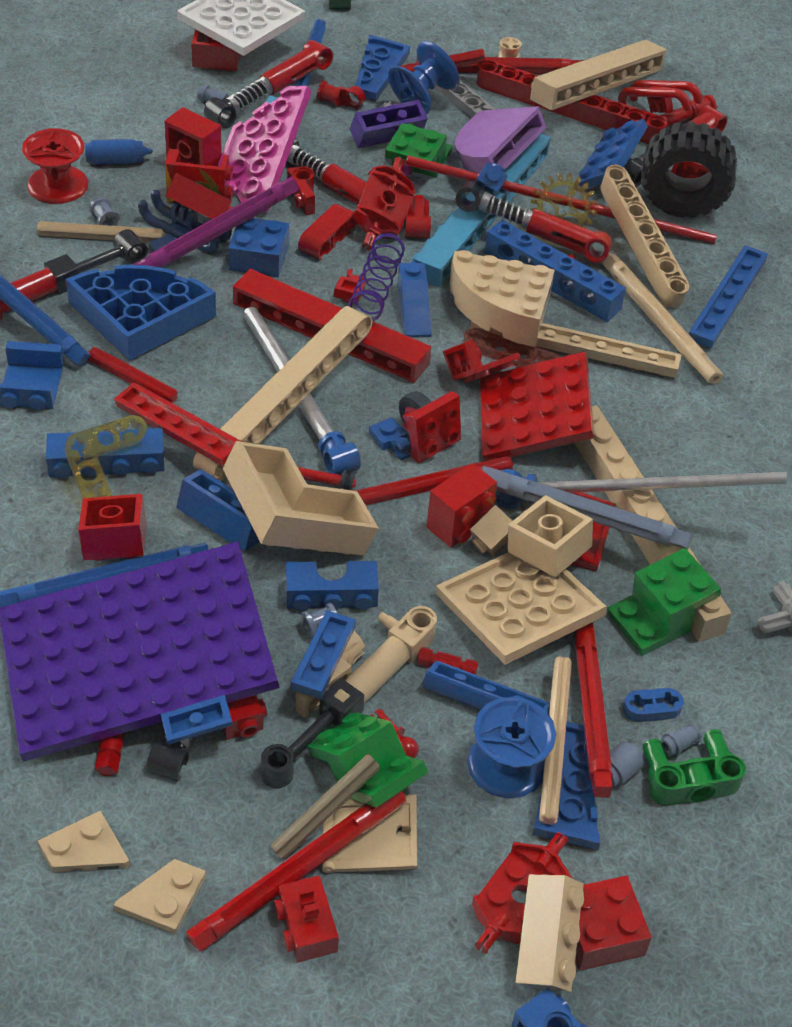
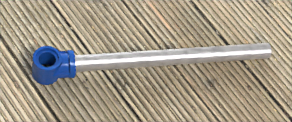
[243,307,361,475]

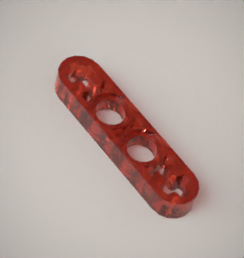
[463,328,560,367]

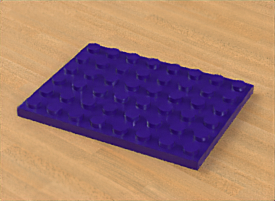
[0,542,280,762]

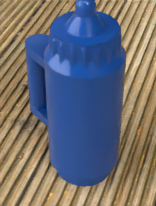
[85,139,153,165]

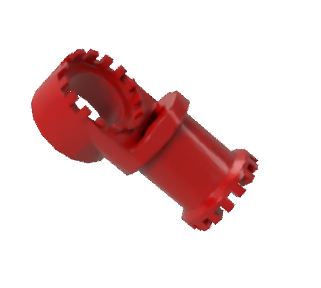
[316,80,366,110]

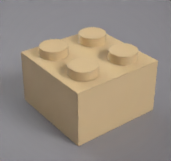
[508,495,593,577]

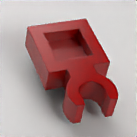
[333,269,366,303]

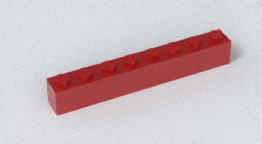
[233,269,432,383]

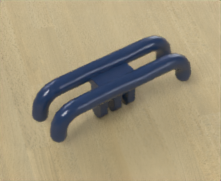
[138,190,232,253]

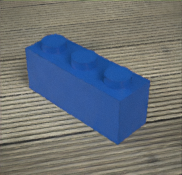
[176,469,260,551]

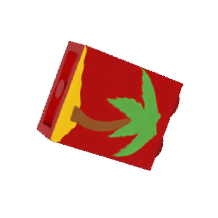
[165,149,233,203]

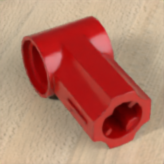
[405,195,431,239]

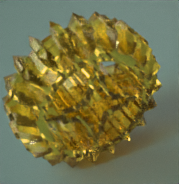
[530,173,597,228]

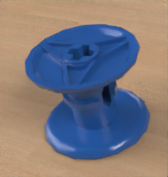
[388,41,460,114]
[467,697,556,798]

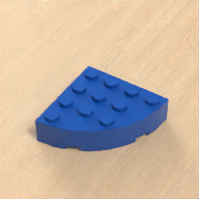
[66,265,216,361]

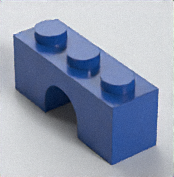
[286,561,379,610]

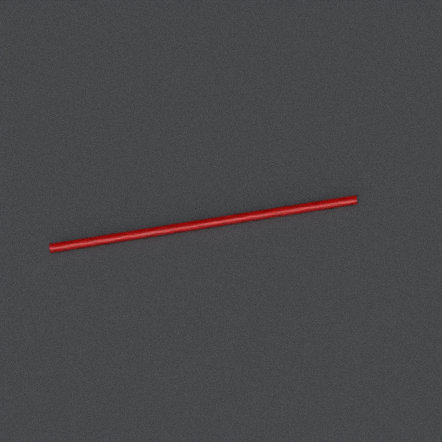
[406,155,717,244]

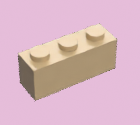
[516,875,584,992]

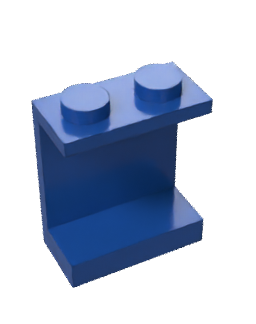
[0,341,64,410]

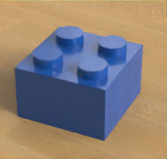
[228,217,289,277]

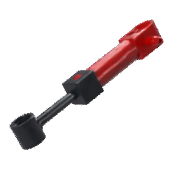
[0,229,148,320]

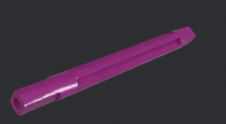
[133,177,300,268]

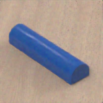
[423,660,550,715]

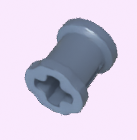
[89,197,120,226]
[301,603,338,638]

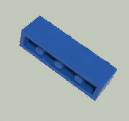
[46,428,165,478]

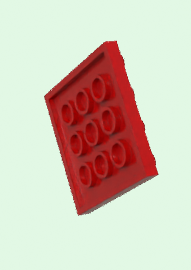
[480,351,595,461]

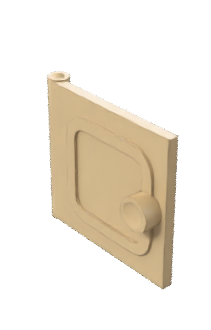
[322,795,417,873]

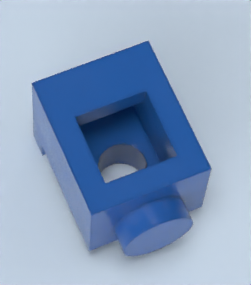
[475,162,508,198]

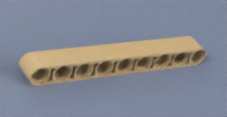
[193,306,372,481]

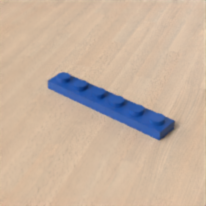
[689,245,768,349]

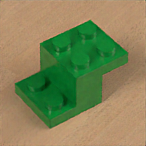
[385,123,453,178]
[607,548,721,656]
[308,712,428,808]

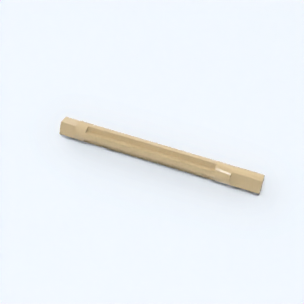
[601,253,724,384]

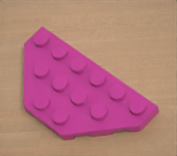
[218,86,311,211]

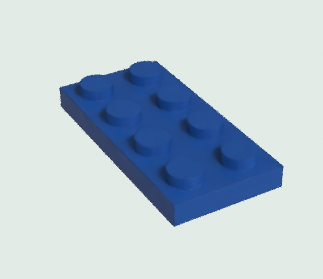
[573,119,648,191]

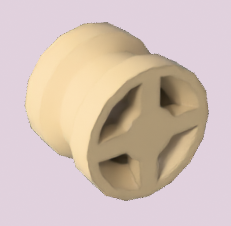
[498,37,522,58]

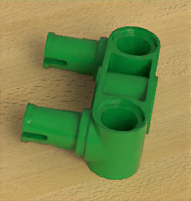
[642,729,746,806]

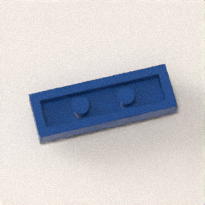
[291,610,356,699]

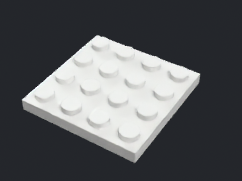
[177,0,305,56]

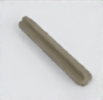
[271,755,380,859]

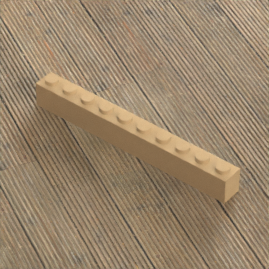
[574,405,732,642]

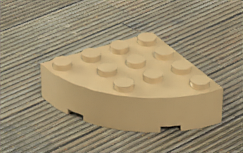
[449,250,555,347]

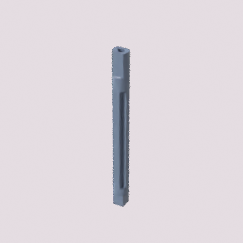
[482,466,693,550]

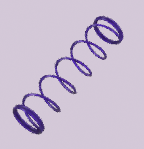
[349,233,405,322]

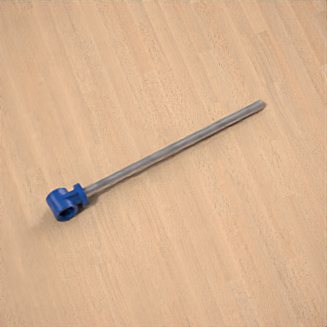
[494,469,787,509]

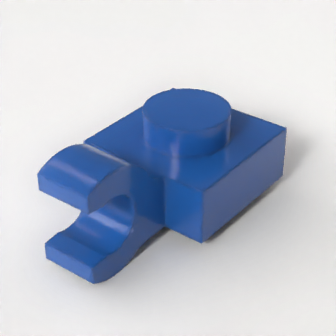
[369,417,410,460]

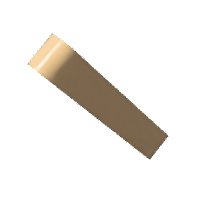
[600,165,689,309]

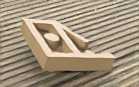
[38,811,130,872]
[114,859,206,935]

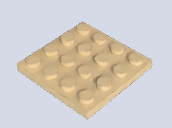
[436,552,607,665]

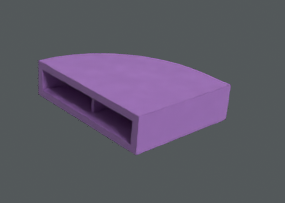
[455,106,547,173]

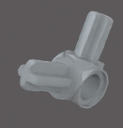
[758,581,792,633]

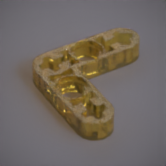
[64,415,147,499]

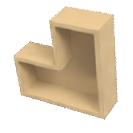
[223,441,379,556]

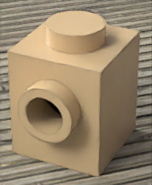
[470,505,512,556]

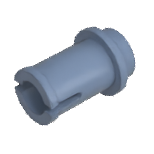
[197,85,229,104]
[660,724,702,758]

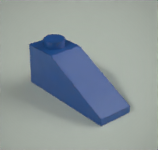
[397,262,432,338]

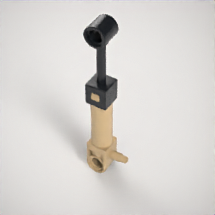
[261,606,437,788]

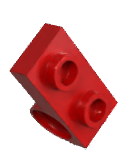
[287,166,316,216]

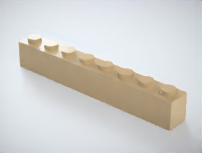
[530,40,667,110]

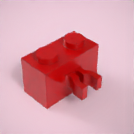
[274,875,339,963]

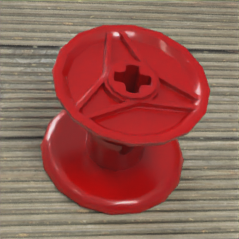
[22,128,89,204]

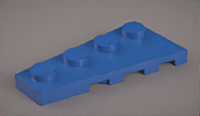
[356,35,410,101]
[532,721,600,850]

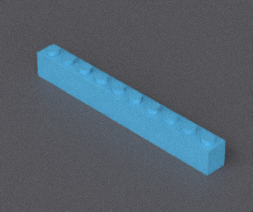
[411,134,551,287]

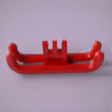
[618,80,703,114]

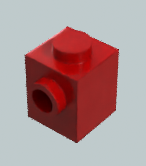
[222,695,268,740]

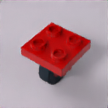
[399,391,461,464]

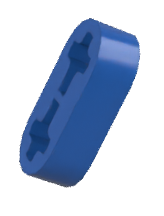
[623,688,684,722]

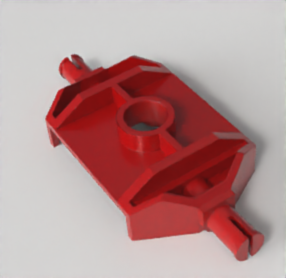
[352,157,415,250]
[472,832,573,954]

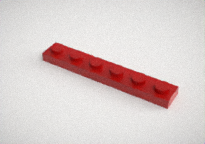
[114,382,242,467]

